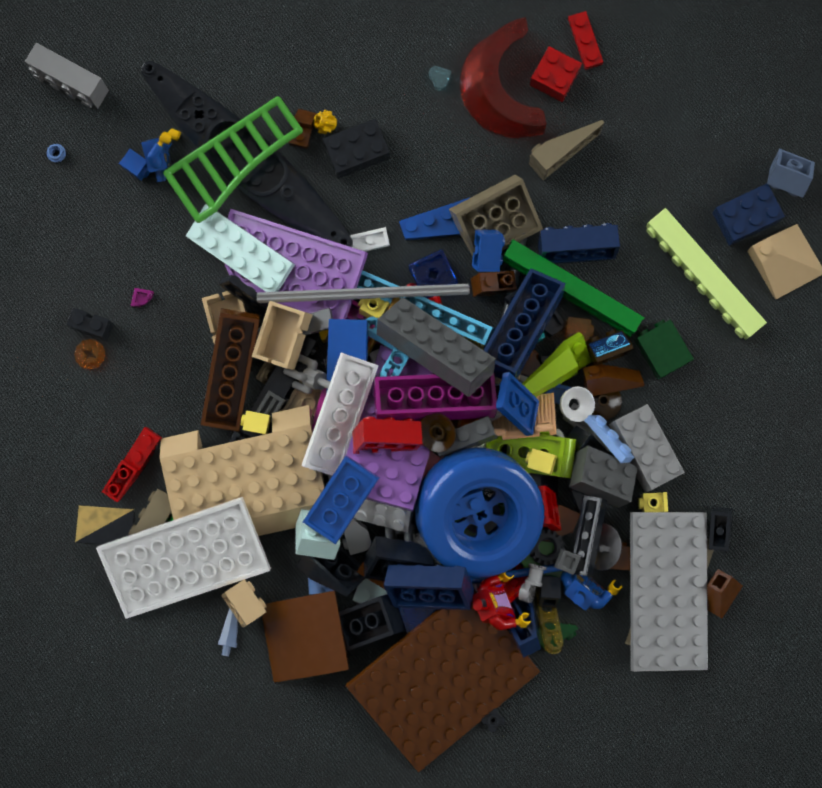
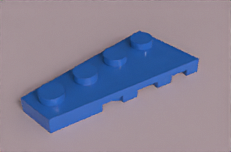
[399,197,470,240]

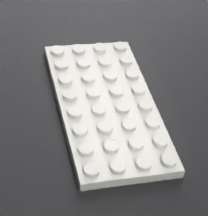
[96,497,271,619]

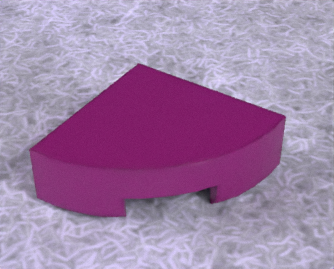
[131,288,154,307]

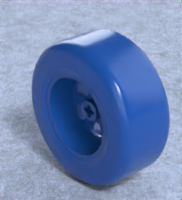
[415,447,544,578]

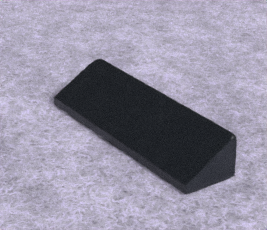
[573,495,607,578]

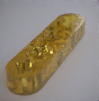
[534,586,563,654]

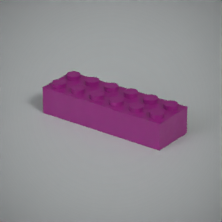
[373,374,497,421]

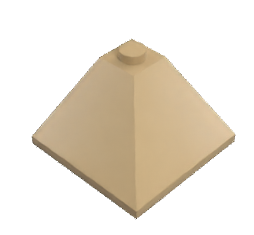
[747,224,822,300]

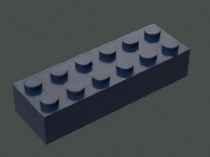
[484,268,566,379]

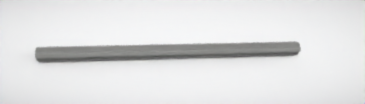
[257,284,470,303]

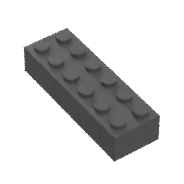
[377,297,496,397]

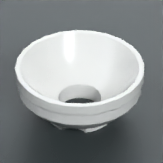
[560,387,595,422]

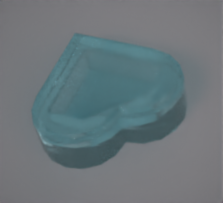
[429,66,452,91]

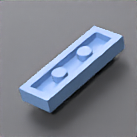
[584,415,635,463]

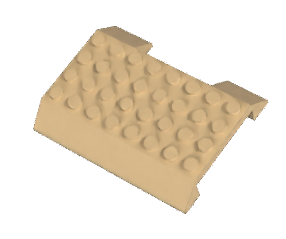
[160,405,325,536]

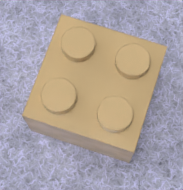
[221,579,267,628]

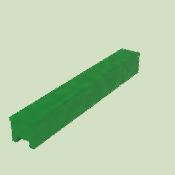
[503,239,644,337]

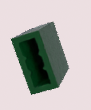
[635,319,694,380]

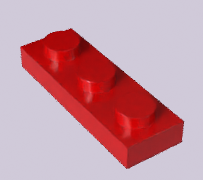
[568,11,603,70]

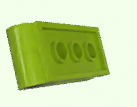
[485,435,576,478]

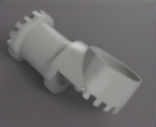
[519,563,547,603]

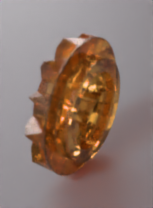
[74,339,105,369]

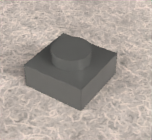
[554,548,581,575]

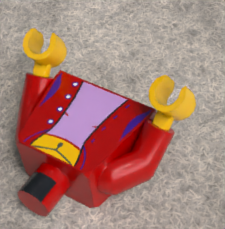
[473,572,531,630]

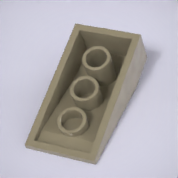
[529,120,604,181]

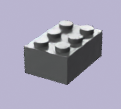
[569,446,638,508]

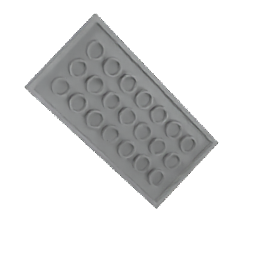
[630,512,708,672]

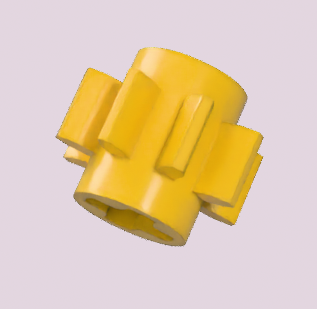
[314,110,337,134]

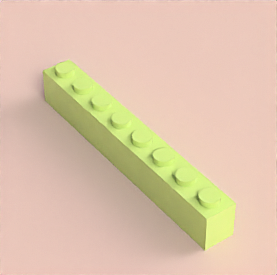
[646,208,767,340]

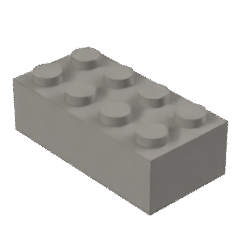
[25,43,109,109]
[609,404,685,493]

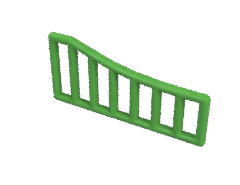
[163,96,303,223]

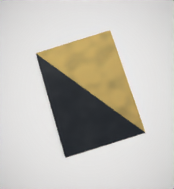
[75,506,134,544]

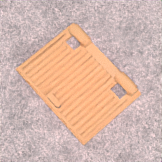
[492,393,557,440]

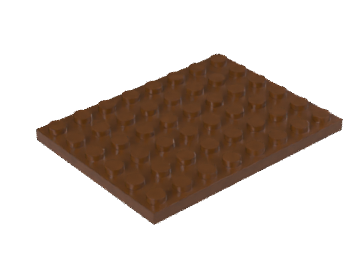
[346,590,540,773]

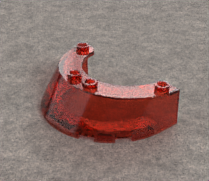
[460,17,546,138]

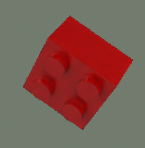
[530,46,582,102]

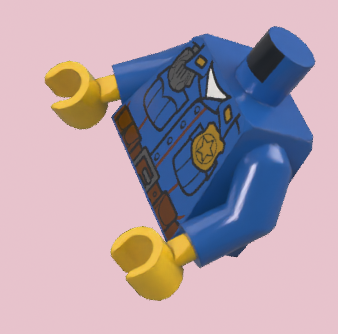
[141,129,181,182]
[560,571,622,610]

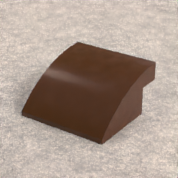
[262,591,350,682]

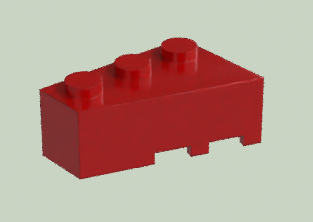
[352,416,422,454]

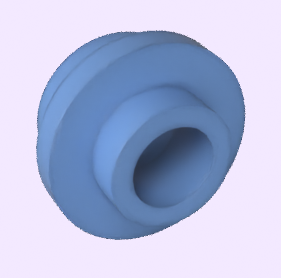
[47,144,66,163]

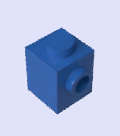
[119,149,150,181]

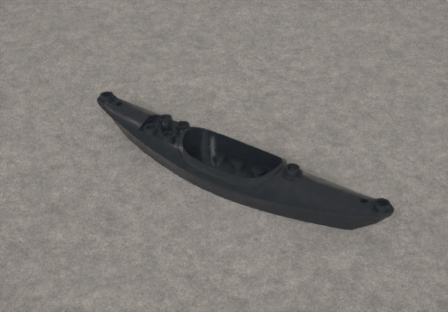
[141,61,353,247]

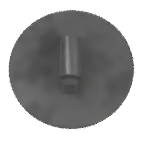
[594,523,622,570]

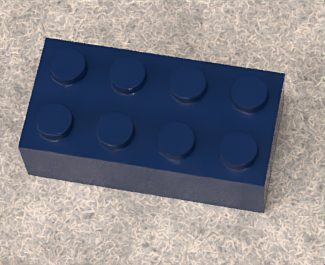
[538,223,620,264]
[384,564,475,610]

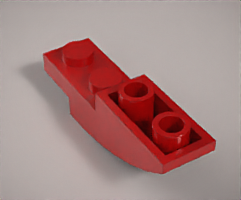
[102,427,162,502]

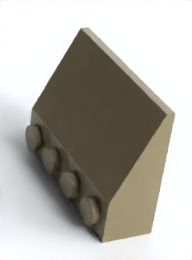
[449,175,543,256]

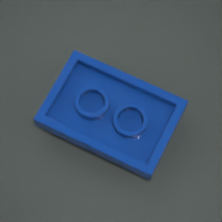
[496,372,539,436]

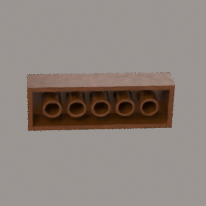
[201,308,259,431]

